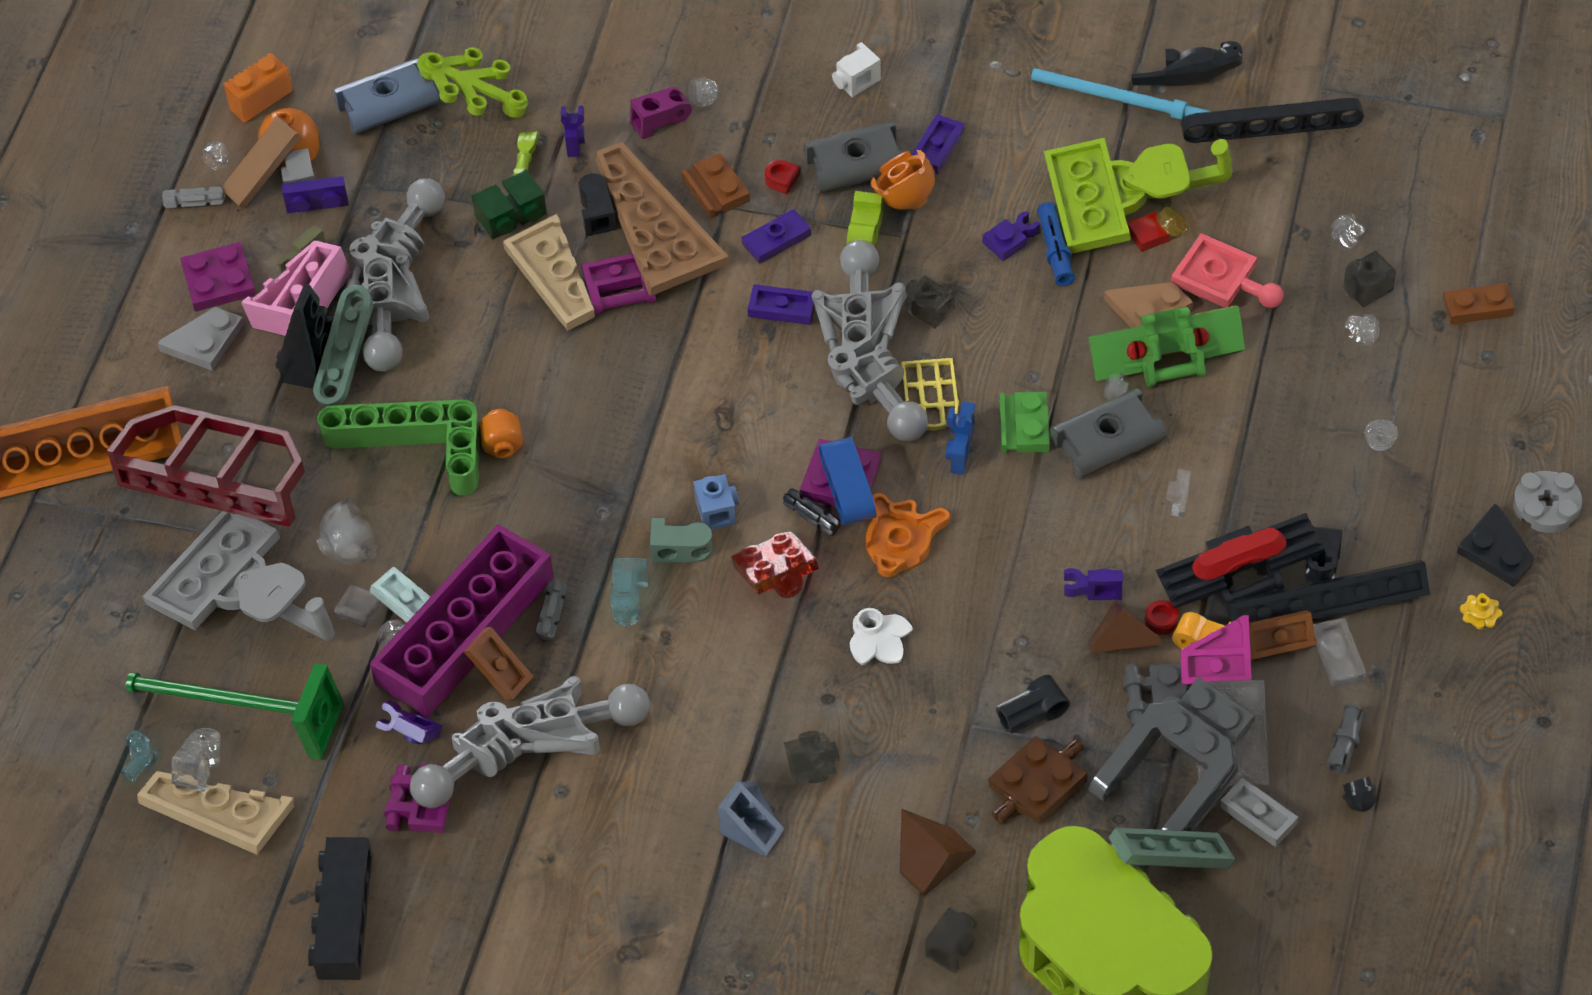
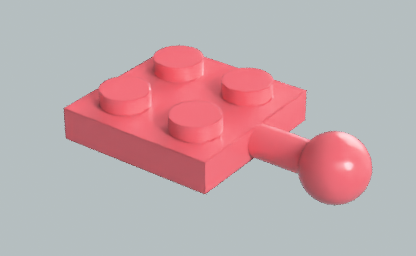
[1171,233,1284,308]

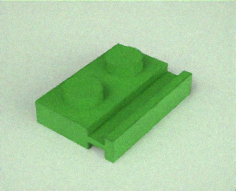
[999,392,1050,453]

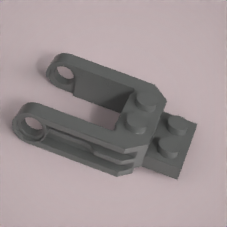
[1089,677,1256,832]

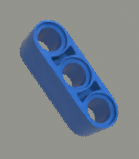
[818,437,876,526]

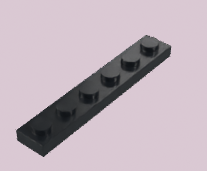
[1226,560,1430,623]

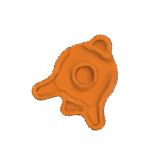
[865,493,950,577]

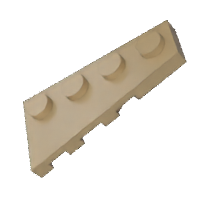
[503,214,595,331]

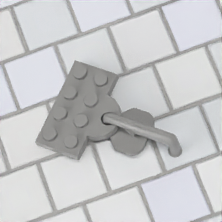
[142,511,335,641]

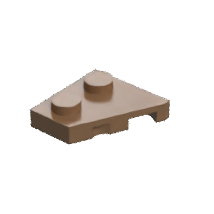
[1104,282,1193,328]

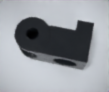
[579,173,617,237]

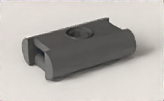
[803,121,906,194]
[1050,388,1166,479]

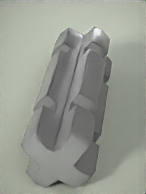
[162,186,224,209]

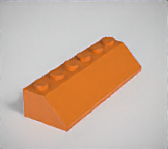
[0,385,182,498]

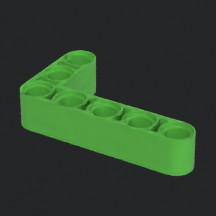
[317,400,480,495]

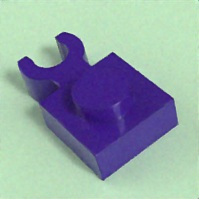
[982,211,1040,261]

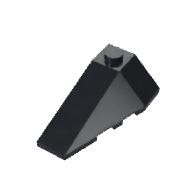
[275,284,333,389]

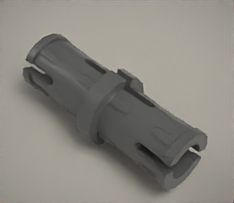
[1326,704,1366,775]

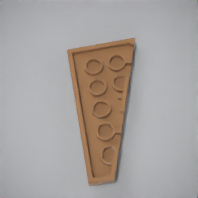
[595,142,729,296]

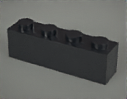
[308,837,373,980]

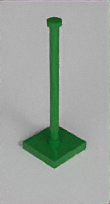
[126,663,344,760]

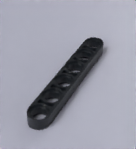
[1181,98,1364,143]

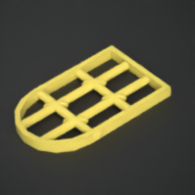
[901,358,959,431]

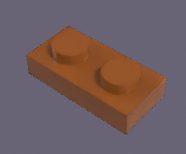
[1443,283,1515,324]
[1249,610,1316,660]
[463,627,534,701]

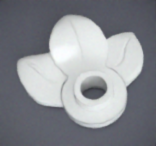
[850,608,913,665]

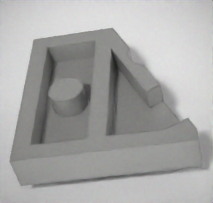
[158,307,244,371]

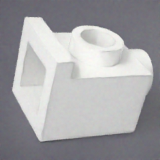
[832,42,881,97]

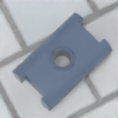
[332,58,439,135]

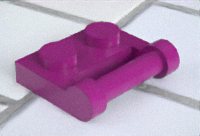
[581,253,656,315]

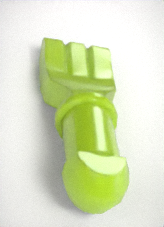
[513,132,540,175]

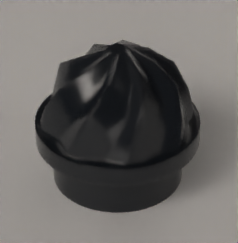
[1342,777,1377,812]

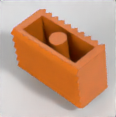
[224,53,293,123]

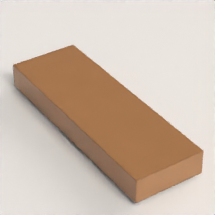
[222,116,302,209]

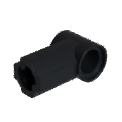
[996,675,1070,734]

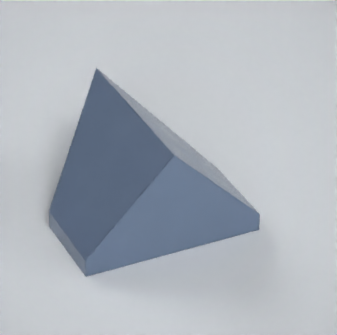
[718,781,785,855]

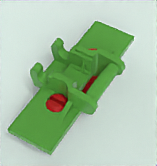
[1088,305,1245,387]

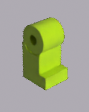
[847,191,884,247]

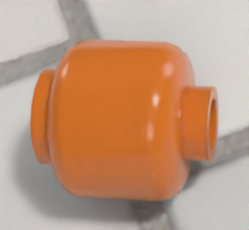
[479,409,523,459]

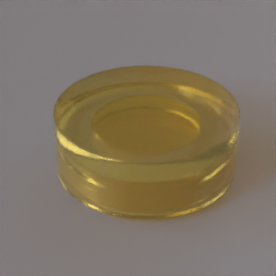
[1157,206,1188,237]

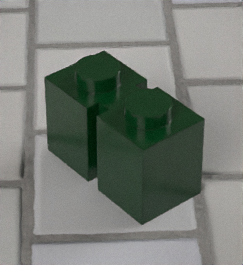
[471,170,547,240]

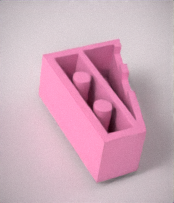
[241,240,351,336]

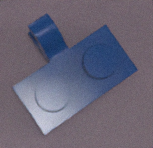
[946,401,975,475]

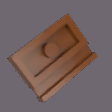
[681,152,750,219]

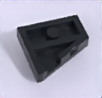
[1457,503,1534,587]

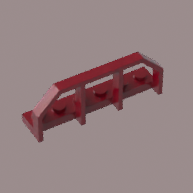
[107,405,305,527]

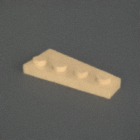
[137,771,294,855]

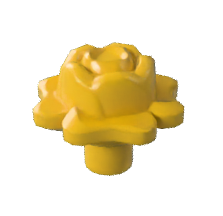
[1460,593,1502,630]

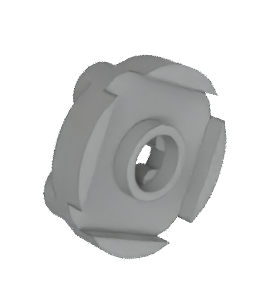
[1513,471,1582,533]

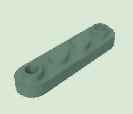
[313,285,374,407]

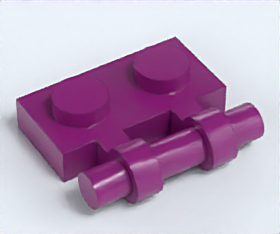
[384,764,450,833]

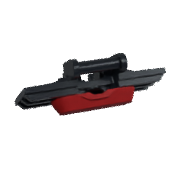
[1156,513,1325,609]

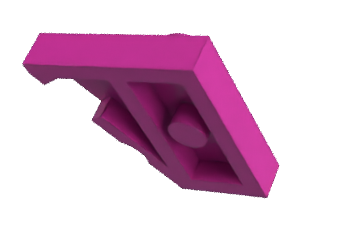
[1180,615,1252,685]

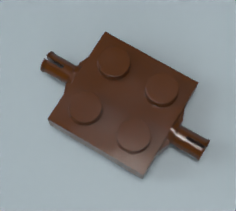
[988,736,1088,824]

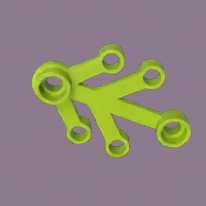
[417,47,528,118]

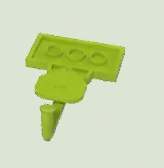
[1044,137,1232,254]

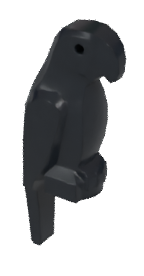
[1132,41,1242,87]

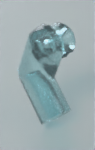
[120,730,153,782]

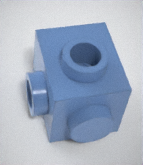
[693,474,739,530]

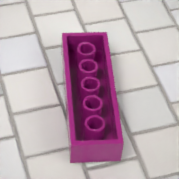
[370,524,554,718]

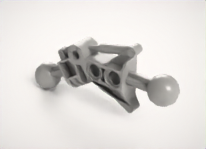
[346,178,445,372]
[812,240,928,442]
[410,676,650,809]

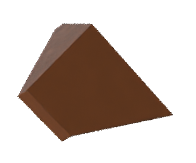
[1088,601,1161,653]
[900,808,976,896]

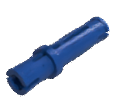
[1037,202,1075,286]

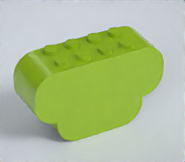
[1019,826,1212,995]

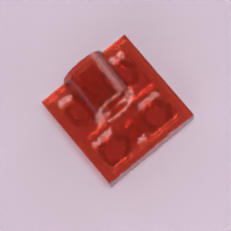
[731,531,819,598]

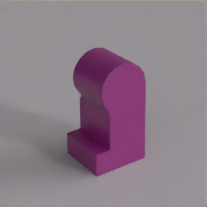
[629,87,692,139]

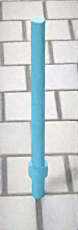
[1031,68,1211,120]

